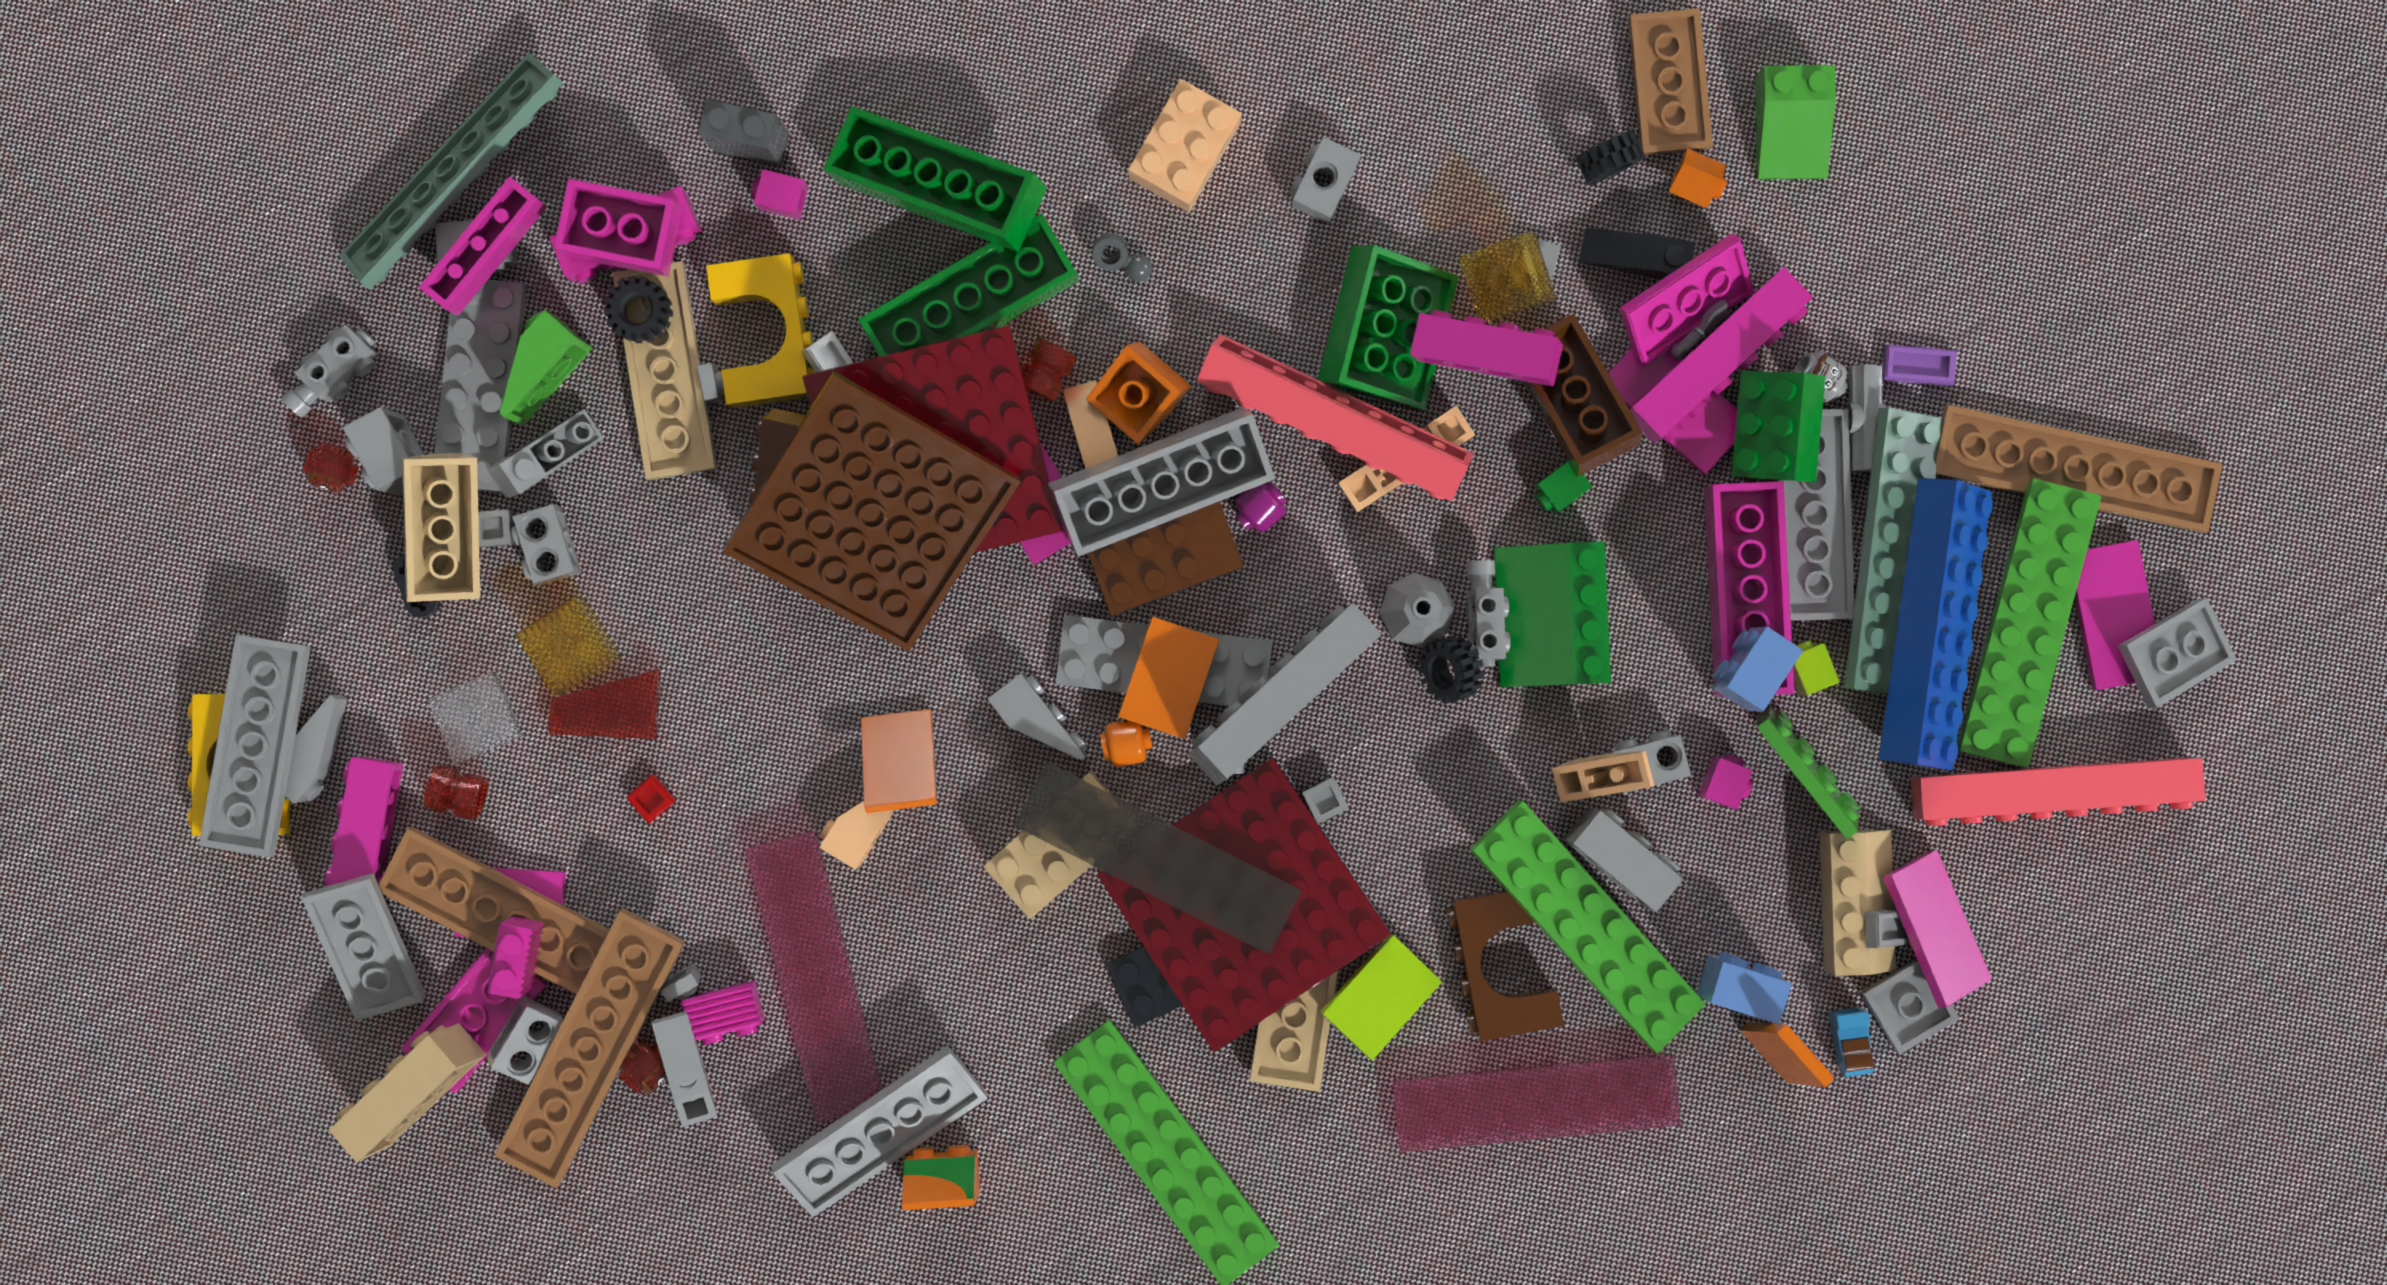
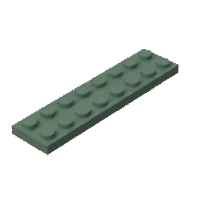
[339,52,563,290]
[1844,407,1943,694]

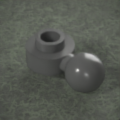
[1093,233,1152,282]

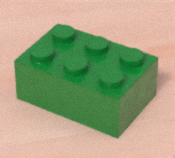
[1731,371,1826,483]

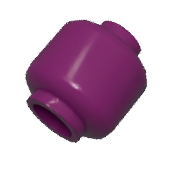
[1235,481,1287,532]

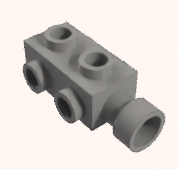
[281,324,378,418]
[1466,560,1510,667]

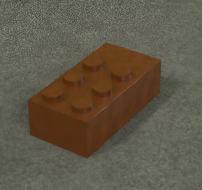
[1523,313,1643,477]
[1088,501,1244,617]

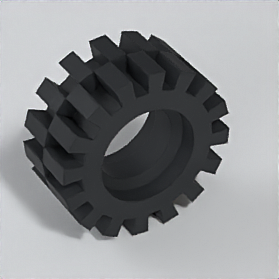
[1576,131,1646,185]
[604,276,673,344]
[1418,636,1484,704]

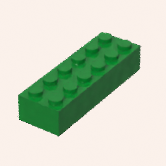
[823,106,1047,252]
[858,213,1079,356]

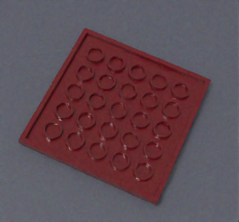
[802,325,1063,553]
[1097,758,1391,1053]

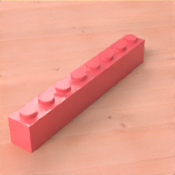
[1197,334,1474,502]
[1910,758,2206,826]

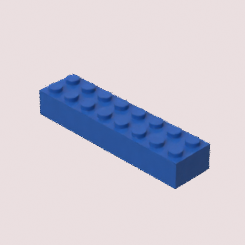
[1879,478,1993,771]

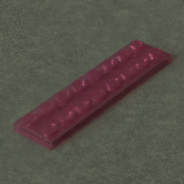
[746,830,883,1122]
[1392,1053,1681,1152]

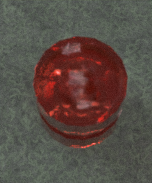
[1021,337,1078,403]
[423,764,489,821]

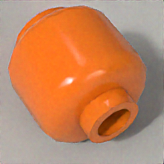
[1100,720,1153,767]

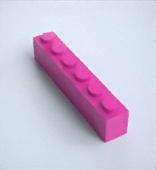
[1630,267,1813,444]

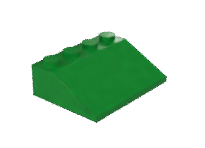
[1318,245,1459,411]
[1494,541,1611,687]

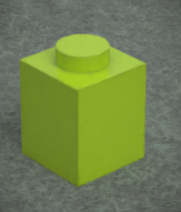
[1793,640,1840,696]

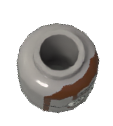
[1793,351,1848,403]

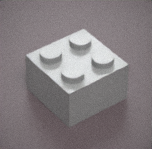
[343,407,424,496]

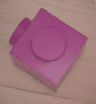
[1698,753,1754,810]

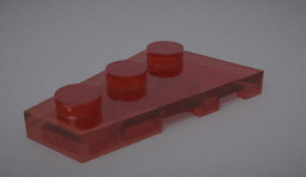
[549,669,661,739]

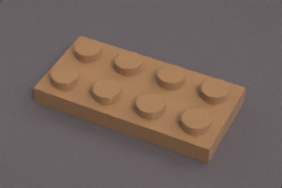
[1628,8,1713,155]

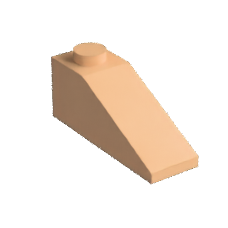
[1552,751,1654,802]
[819,801,895,870]

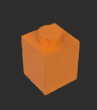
[1669,148,1728,209]

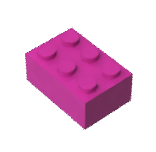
[554,179,683,277]

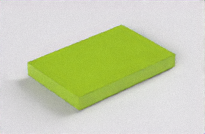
[1320,934,1442,1061]

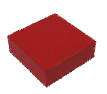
[625,774,677,824]

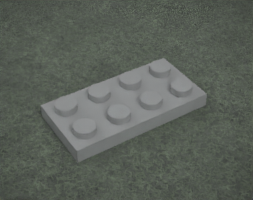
[301,873,426,1021]

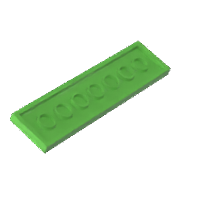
[1957,478,2102,768]
[1469,800,1706,1054]
[1053,1019,1279,1285]

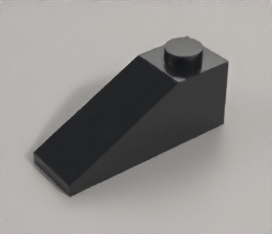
[1578,228,1695,280]

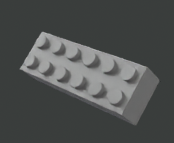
[1048,407,1275,557]
[1188,603,1382,785]

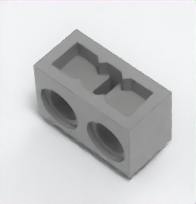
[511,504,582,585]
[1607,730,1691,794]
[486,995,563,1085]

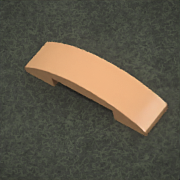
[1063,380,1118,469]
[1338,406,1475,512]

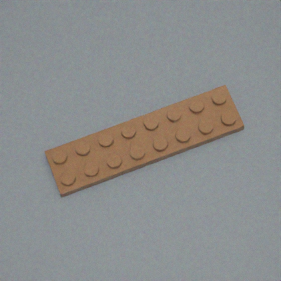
[1935,405,2223,533]
[379,827,610,995]
[494,908,686,1189]

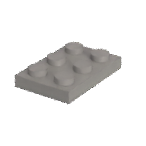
[2118,598,2237,709]

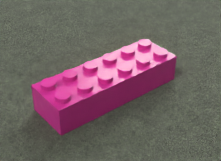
[1704,481,1794,697]

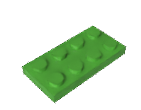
[1757,704,1860,839]

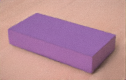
[1882,344,1957,386]

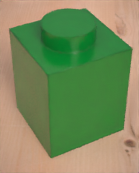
[1534,461,1593,514]

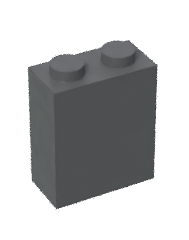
[698,99,790,167]

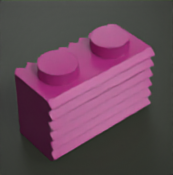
[487,916,544,999]
[682,980,765,1045]

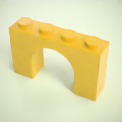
[706,253,815,409]
[188,694,290,836]

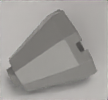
[1379,572,1455,648]

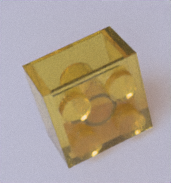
[1459,232,1557,323]
[515,597,622,695]

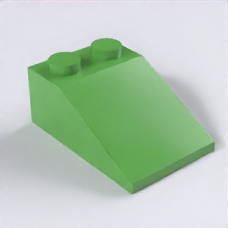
[1755,65,1836,180]
[500,310,593,426]

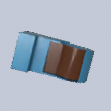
[1828,1007,1874,1078]

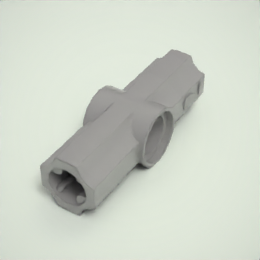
[1845,364,1887,473]

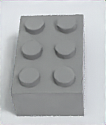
[1563,807,1684,913]

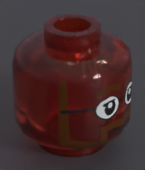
[302,443,360,494]
[618,1042,667,1095]

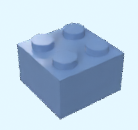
[1712,626,1804,711]
[1697,952,1792,1024]

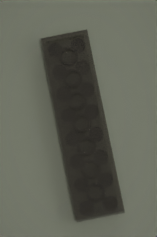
[1014,762,1302,955]

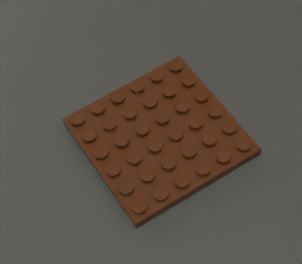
[723,371,1021,652]

